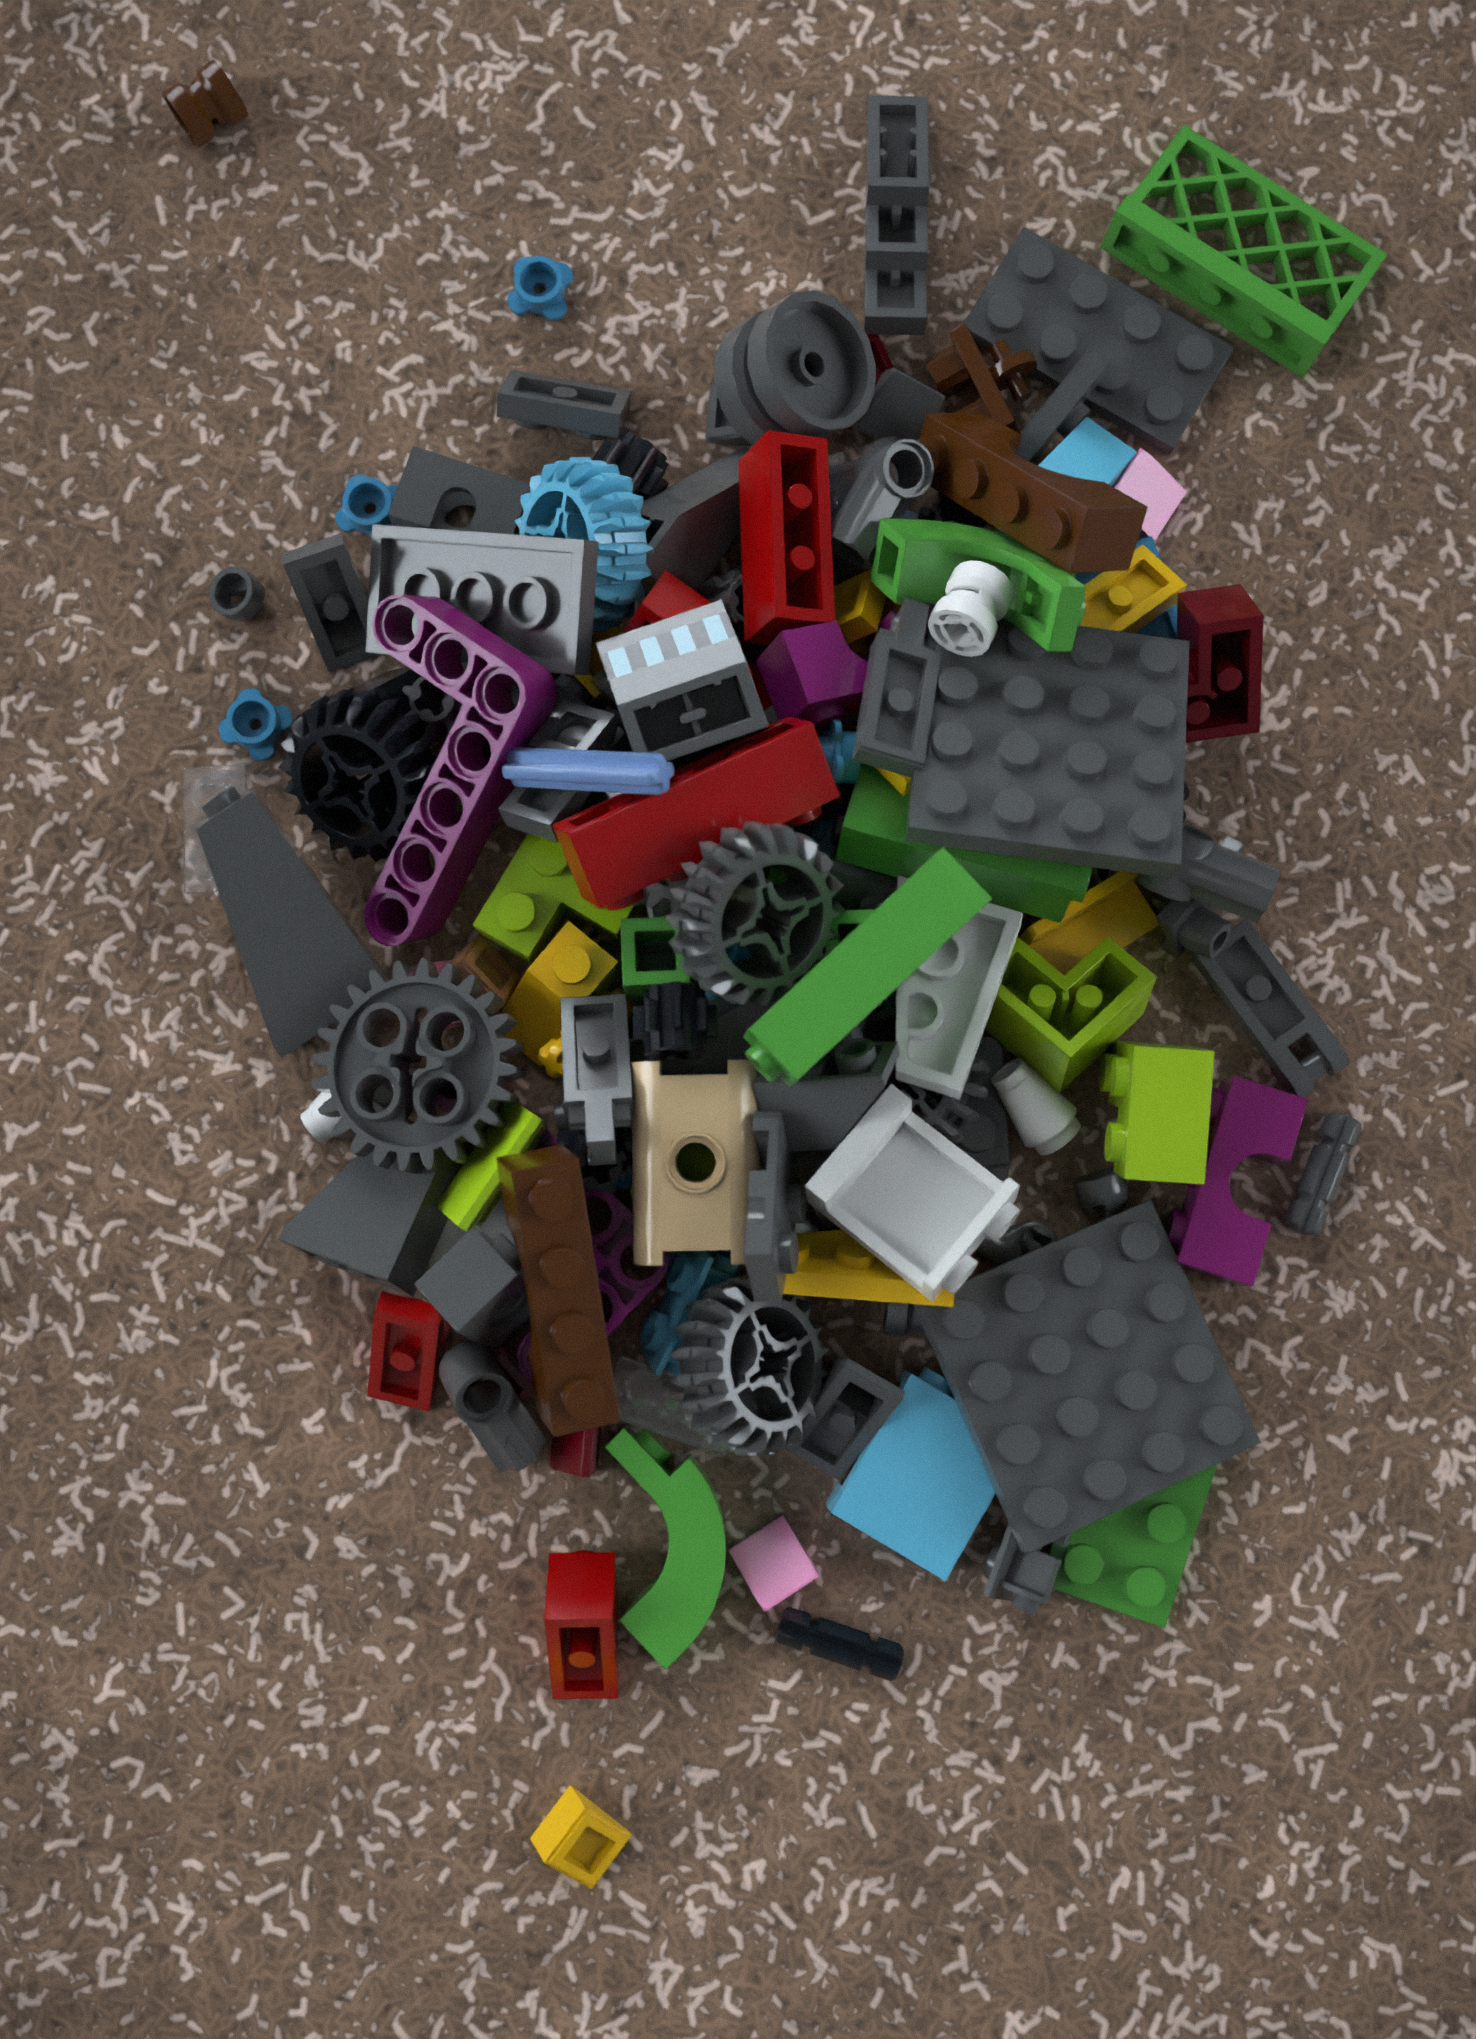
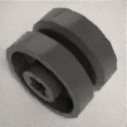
[714,290,876,446]

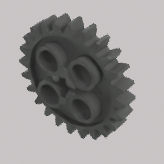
[311,958,525,1174]

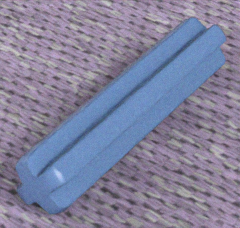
[501,747,674,795]

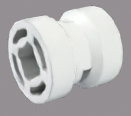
[928,560,1015,657]

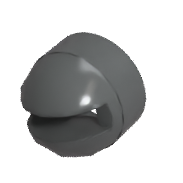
[209,567,265,622]
[1073,1166,1128,1218]

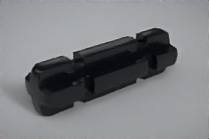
[776,1607,904,1681]

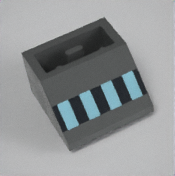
[596,599,769,761]

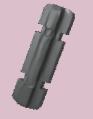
[1285,1112,1361,1236]

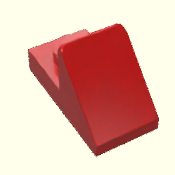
[367,1291,452,1412]

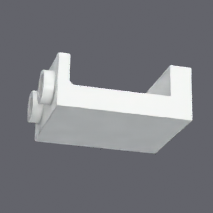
[805,1084,1021,1302]

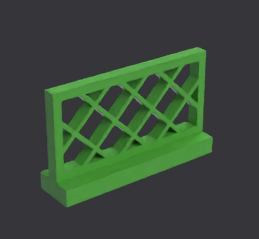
[1100,125,1388,378]

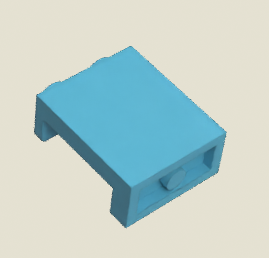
[825,1366,996,1581]

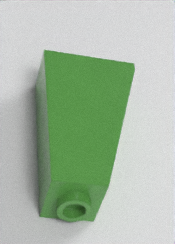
[835,763,1093,923]
[743,847,992,1087]

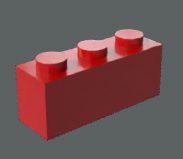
[738,430,835,645]

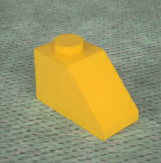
[501,921,622,1068]

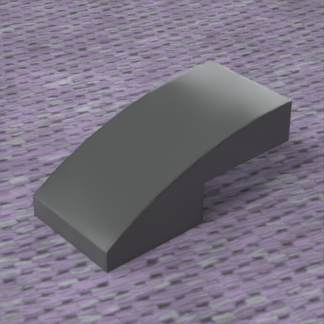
[498,699,619,843]

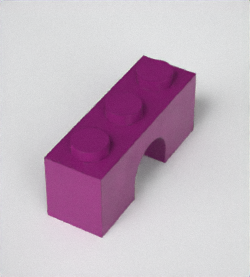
[756,604,936,732]
[1164,1075,1309,1286]

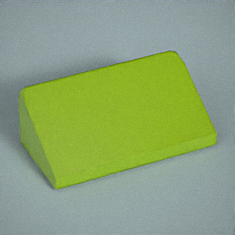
[437,1104,549,1232]

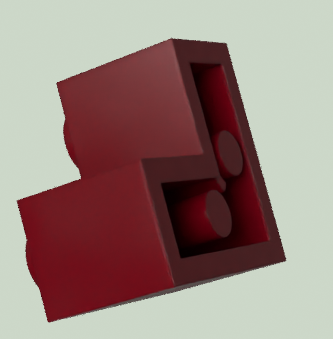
[1177,584,1264,743]

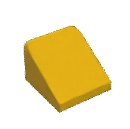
[530,1785,632,1889]

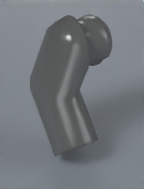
[974,1221,1057,1266]

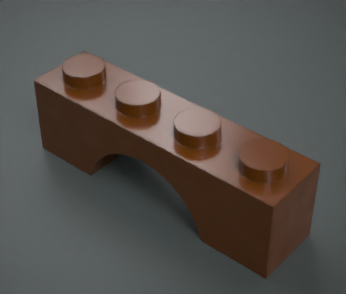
[919,413,1148,573]
[496,1144,620,1437]

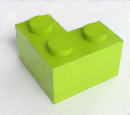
[473,833,646,965]
[985,936,1157,1093]
[1099,1040,1215,1185]

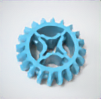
[515,457,654,633]

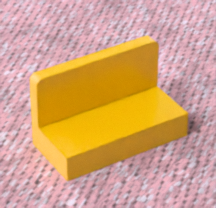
[1019,871,1159,975]

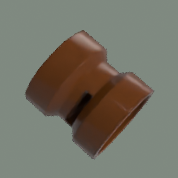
[162,60,249,149]

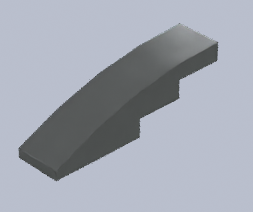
[864,95,929,335]

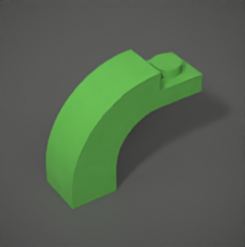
[870,518,1086,652]
[605,1424,726,1670]

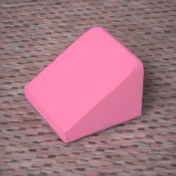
[1114,448,1187,542]
[728,1514,819,1612]

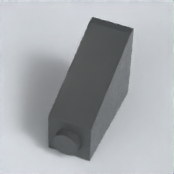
[279,1120,472,1297]

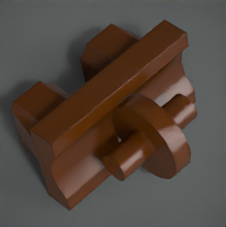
[926,323,1037,434]

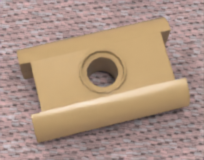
[631,1060,760,1266]

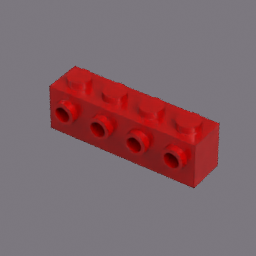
[552,716,840,911]

